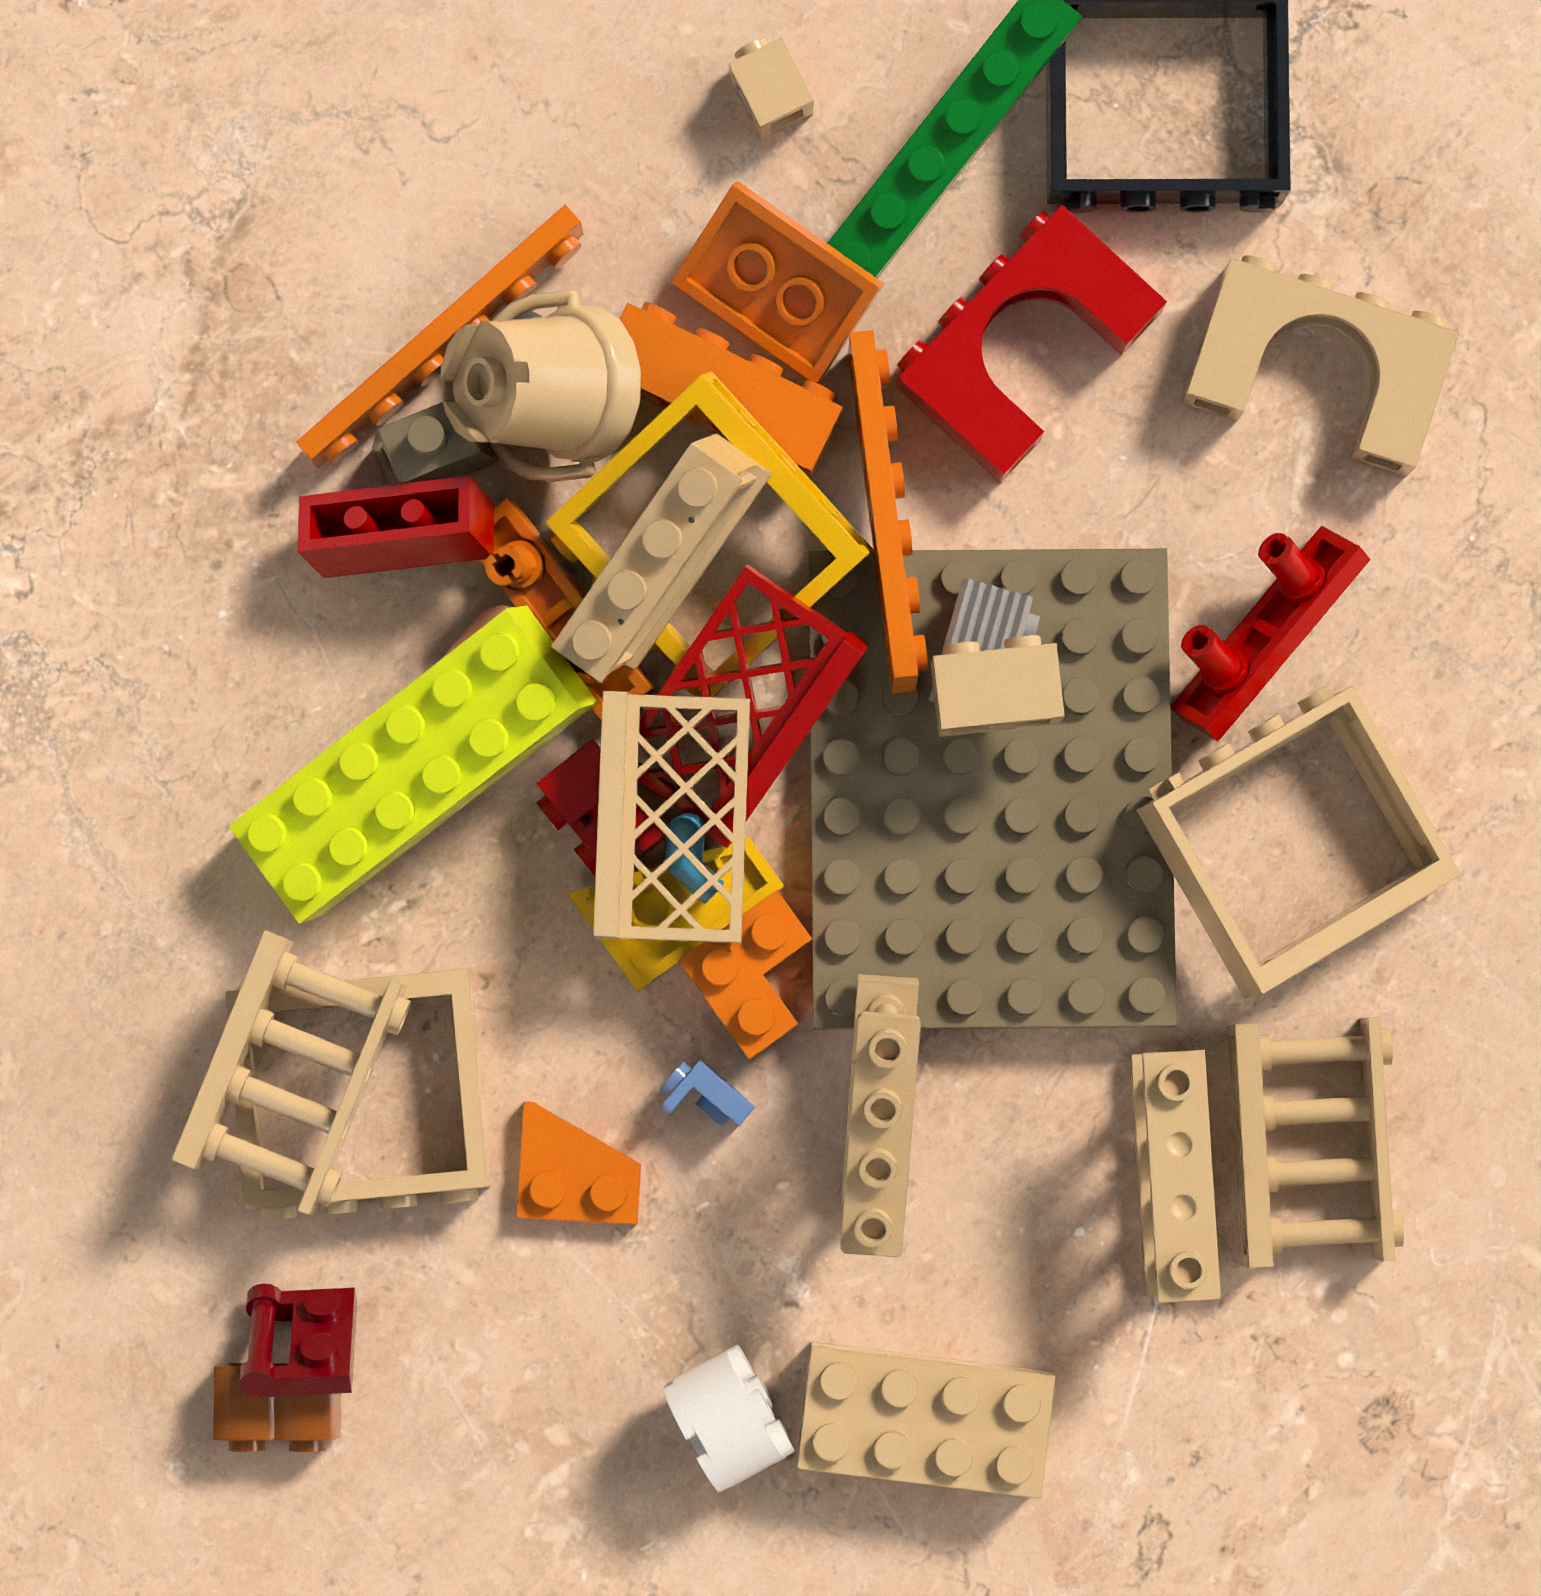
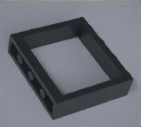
[1046,0,1291,213]

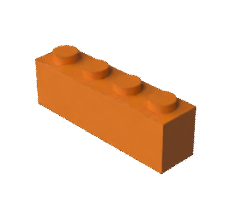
[619,302,843,480]

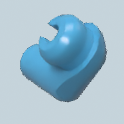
[664,812,725,904]

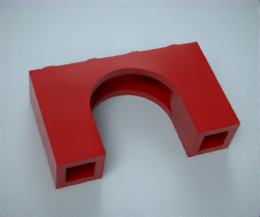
[896,205,1167,484]

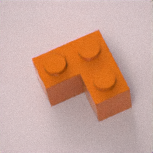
[678,890,812,1060]

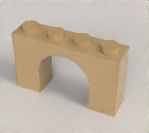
[1181,255,1459,477]

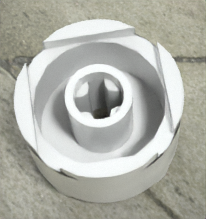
[663,1344,796,1493]

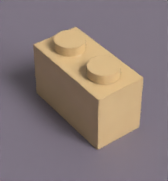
[931,635,1065,737]

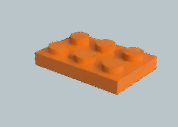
[670,181,885,383]

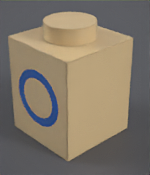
[729,37,814,140]

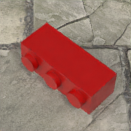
[297,475,494,578]

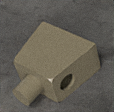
[372,398,499,485]

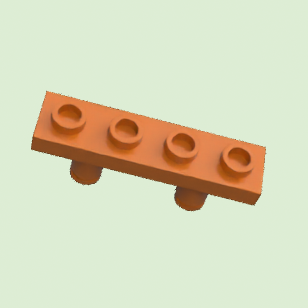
[481,498,656,721]

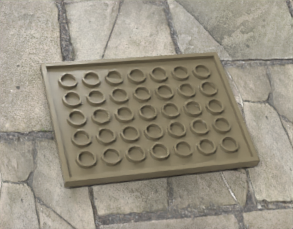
[809,548,1177,1030]

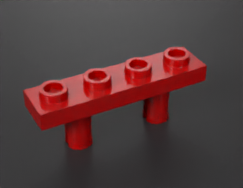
[1170,525,1371,742]

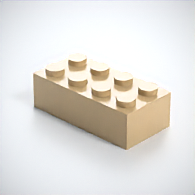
[797,1342,1056,1499]

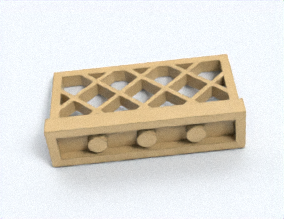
[593,691,750,943]

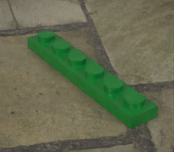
[827,0,1083,279]

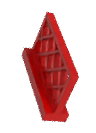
[638,564,869,848]

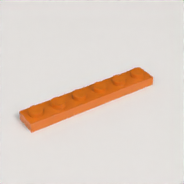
[296,204,584,468]
[848,330,928,694]

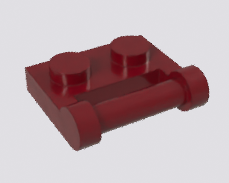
[239,1283,357,1398]

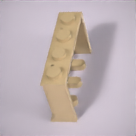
[551,433,772,683]

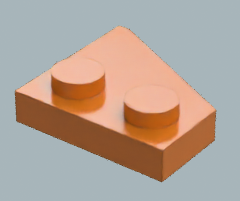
[517,1101,641,1225]

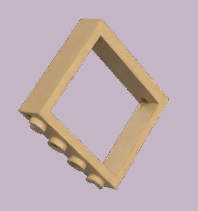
[1136,685,1462,999]
[225,968,491,1221]

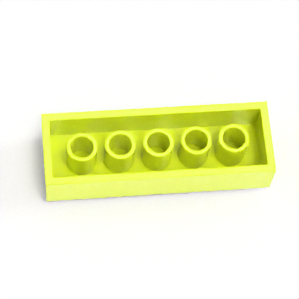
[228,605,598,924]

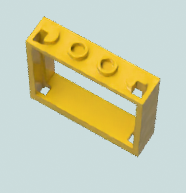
[545,371,874,697]

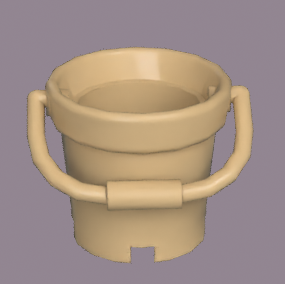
[441,290,641,482]

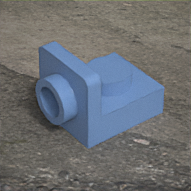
[660,1060,756,1127]

